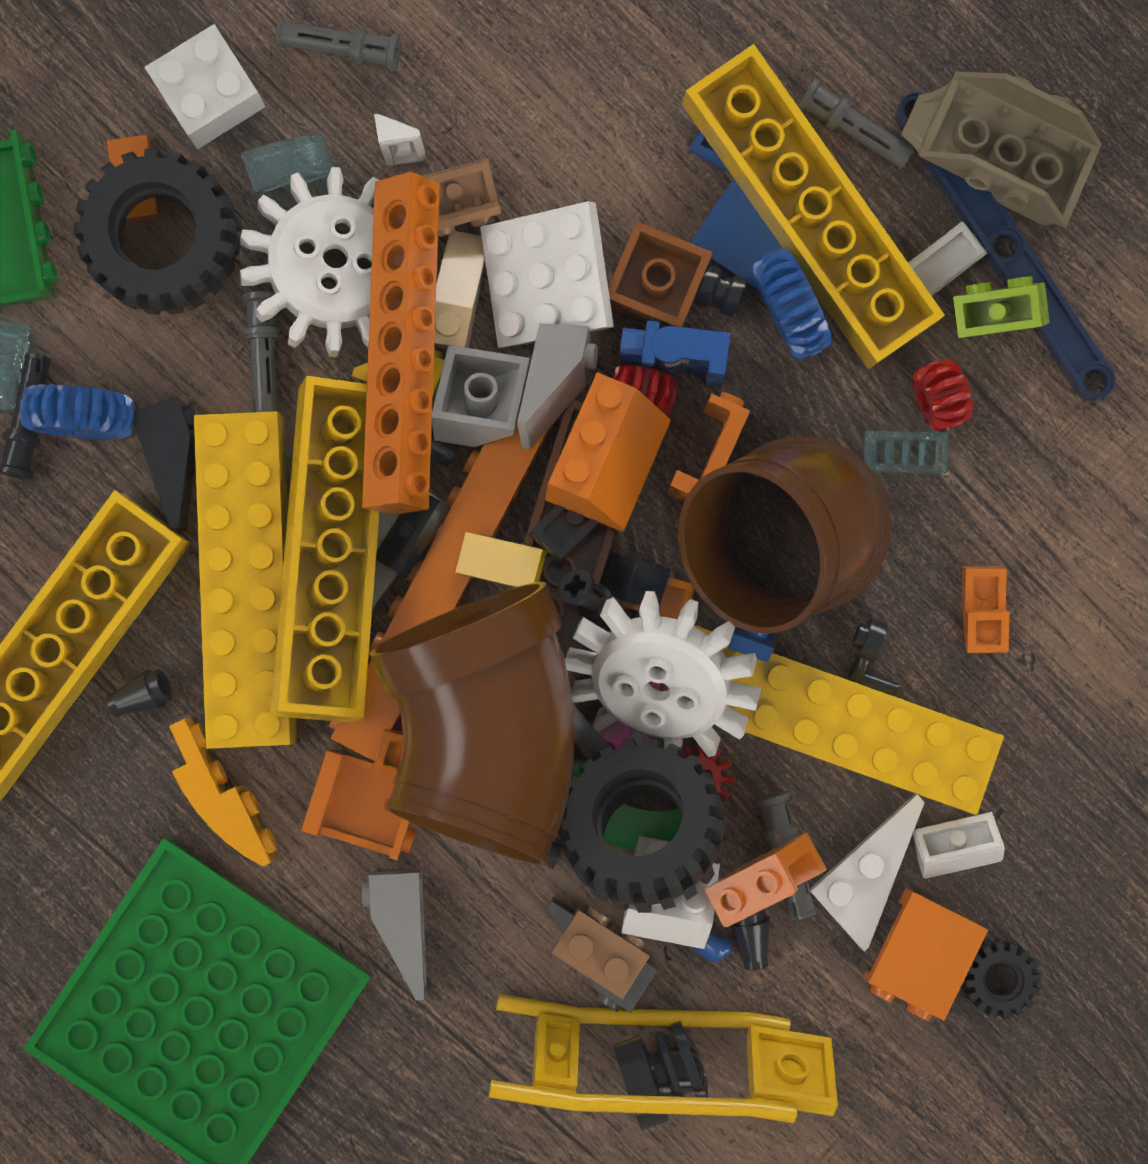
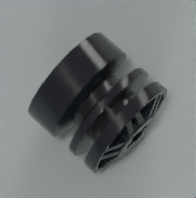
[613,1020,708,1131]

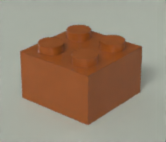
[608,221,713,329]

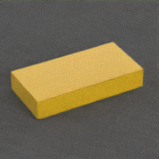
[455,532,547,587]

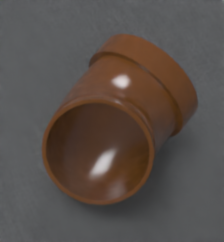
[678,436,891,634]
[369,582,575,866]

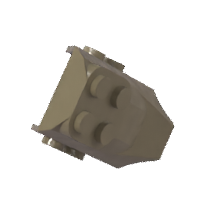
[901,71,1102,229]

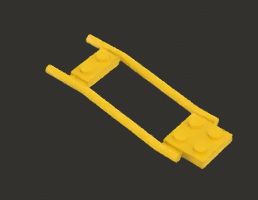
[488,994,838,1123]

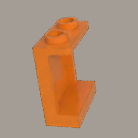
[666,392,750,502]
[301,749,417,860]
[704,832,827,927]
[863,888,988,1022]

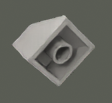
[432,345,530,447]

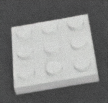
[480,201,614,349]

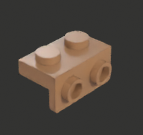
[422,159,502,237]
[551,906,650,1000]

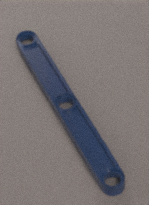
[896,92,1115,401]

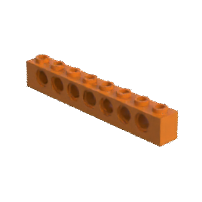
[362,171,440,515]

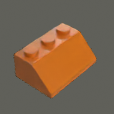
[545,372,671,532]

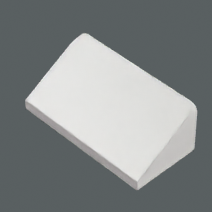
[374,114,426,167]
[912,812,1005,879]

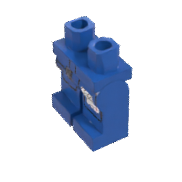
[620,321,730,388]

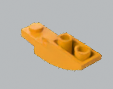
[169,718,278,866]

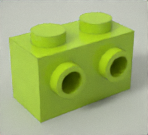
[953,276,1050,338]

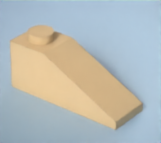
[434,231,486,353]

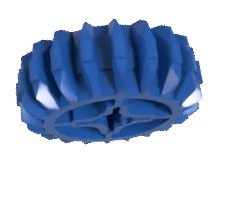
[752,248,832,360]
[19,384,134,440]

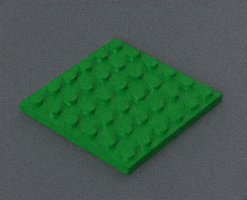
[23,837,372,1164]

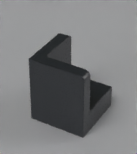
[600,551,671,606]

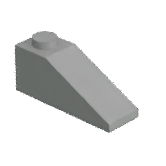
[517,323,598,449]
[362,869,428,1000]

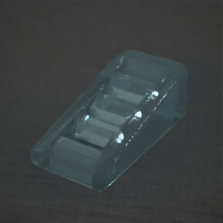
[864,431,949,475]

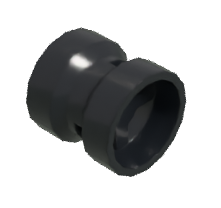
[695,265,747,318]

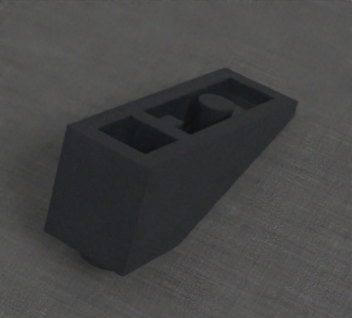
[133,396,197,532]

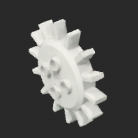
[240,167,380,357]
[565,591,761,757]

